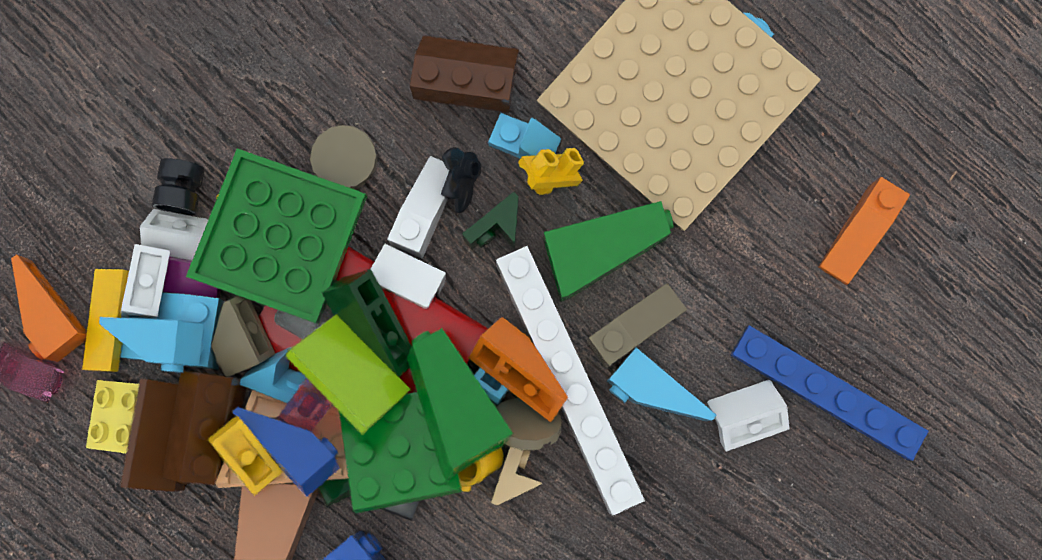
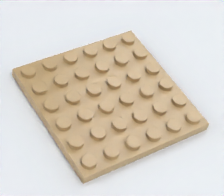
[537,0,821,231]

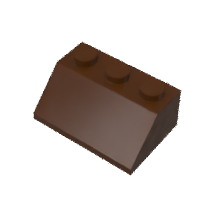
[410,36,519,113]
[162,371,246,485]
[120,379,190,492]

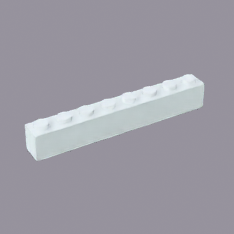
[496,246,645,516]

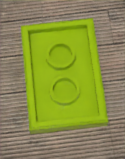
[286,315,411,434]

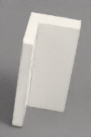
[140,209,209,260]
[121,244,170,319]
[371,244,446,309]
[707,380,790,451]

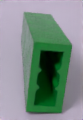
[543,201,674,302]
[407,328,513,480]

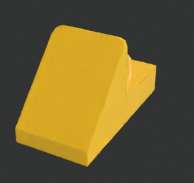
[208,416,283,496]

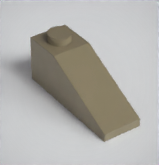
[586,283,687,369]

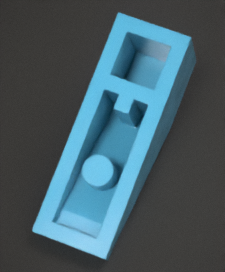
[99,317,204,372]
[607,348,716,421]

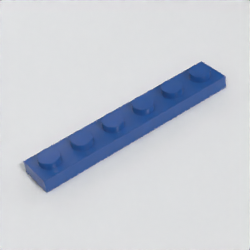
[730,325,929,461]

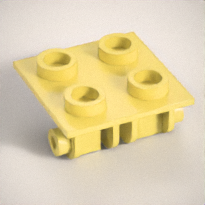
[86,380,139,453]

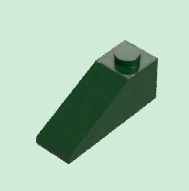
[322,269,412,377]

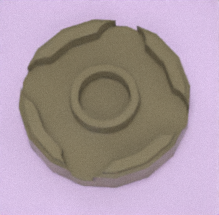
[310,125,377,190]
[496,397,562,451]

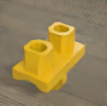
[518,148,584,195]

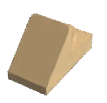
[491,447,542,505]

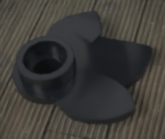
[441,147,481,213]

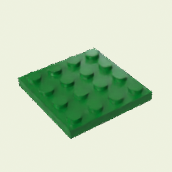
[186,148,367,324]

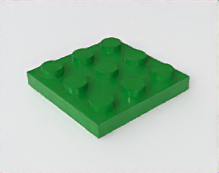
[339,392,462,514]

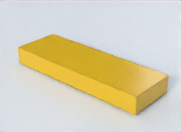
[82,269,129,372]

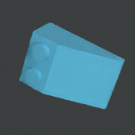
[120,293,225,370]

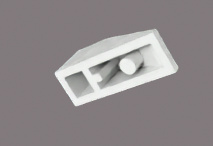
[387,156,449,259]

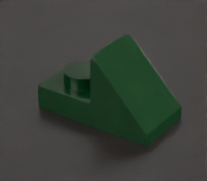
[462,191,519,250]

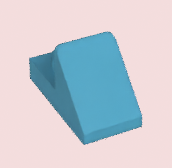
[488,113,561,158]
[240,347,318,409]

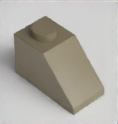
[211,296,276,377]

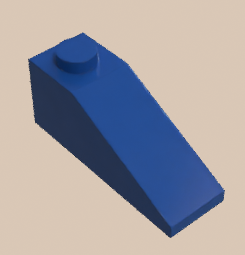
[233,407,340,497]

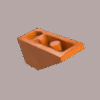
[818,177,910,285]
[11,254,87,362]
[469,317,568,423]

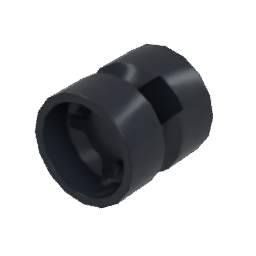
[152,158,205,215]

